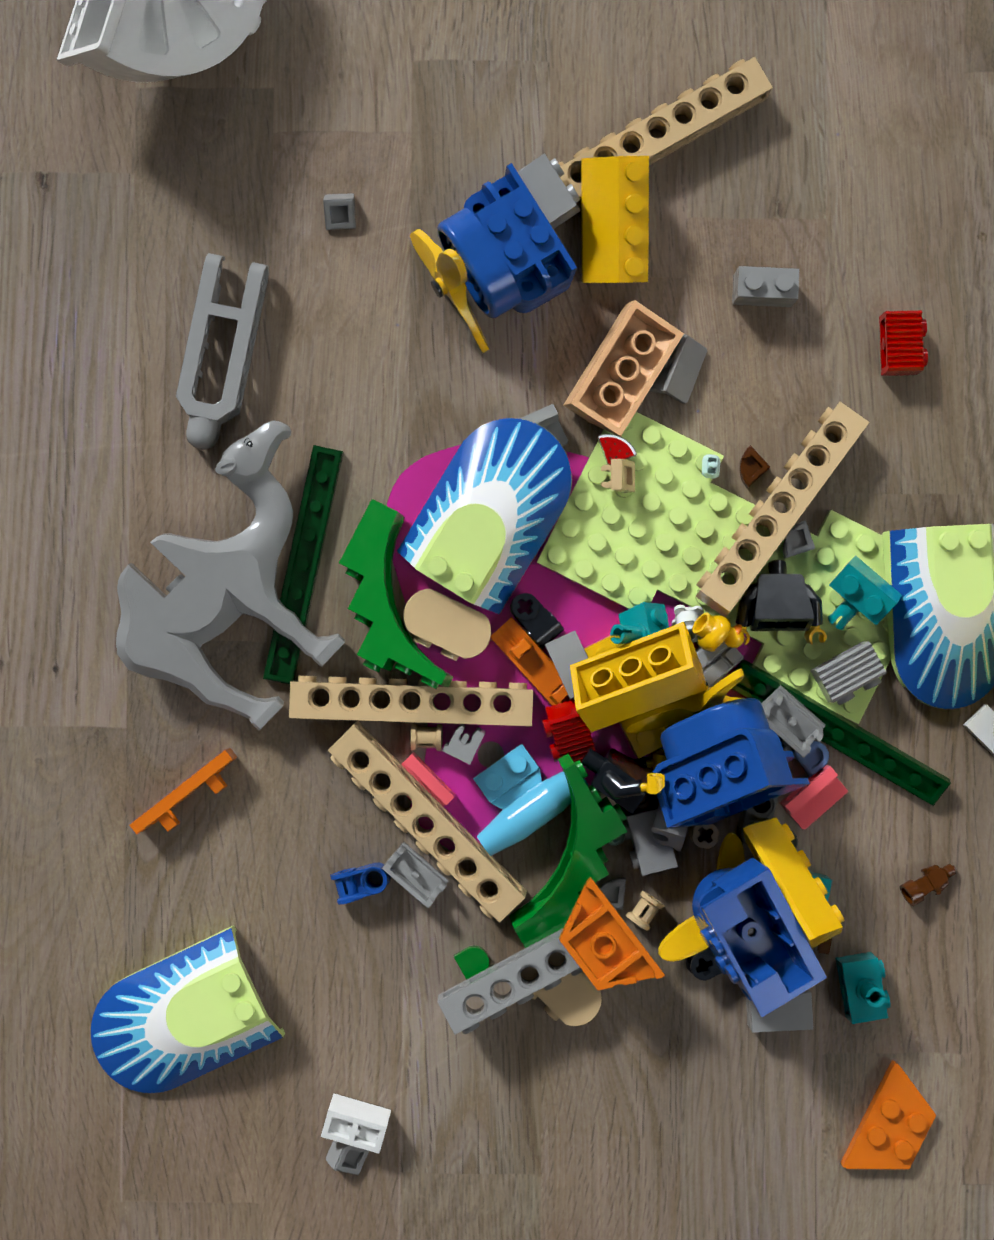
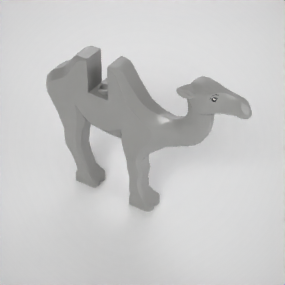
[116,420,345,730]

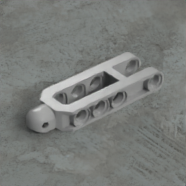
[176,253,269,450]

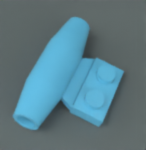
[473,744,589,856]

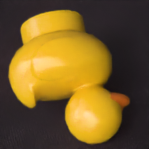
[692,613,745,652]

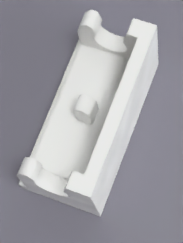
[321,1094,391,1154]

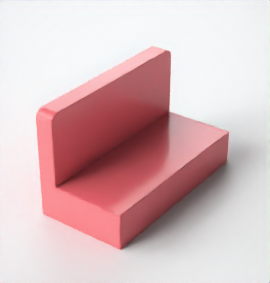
[389,752,456,818]
[780,765,848,830]

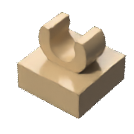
[601,459,635,493]

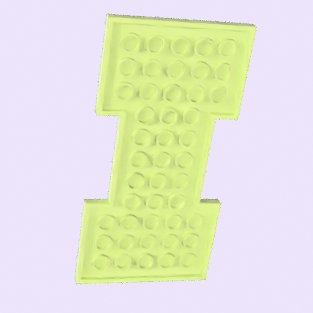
[537,412,891,724]

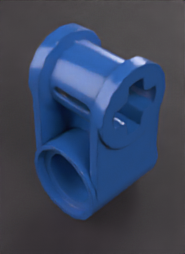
[330,862,391,905]

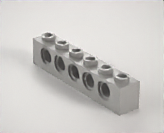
[437,928,583,1035]

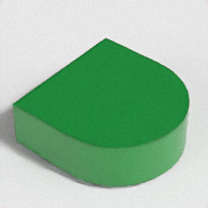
[454,945,489,980]

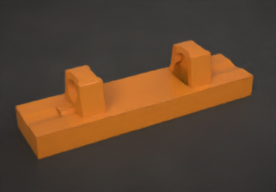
[491,617,570,705]
[129,748,237,835]

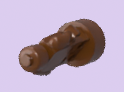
[900,864,956,907]

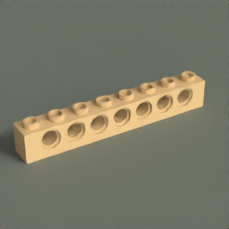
[559,57,773,206]
[696,402,870,617]
[289,676,533,726]
[328,721,527,923]

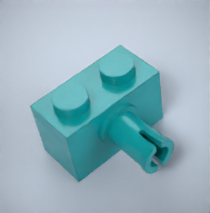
[828,555,902,630]
[610,602,669,644]
[835,952,891,1024]

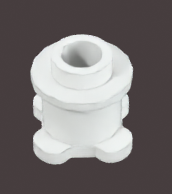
[672,605,704,643]

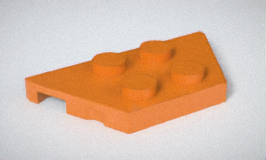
[559,877,665,990]
[840,1060,936,1169]

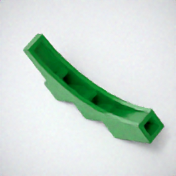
[339,499,453,689]
[509,753,627,948]

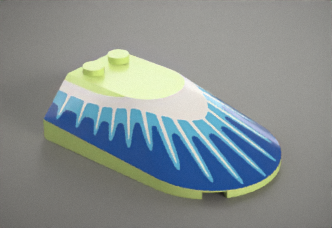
[397,418,572,614]
[882,524,994,709]
[91,925,285,1093]

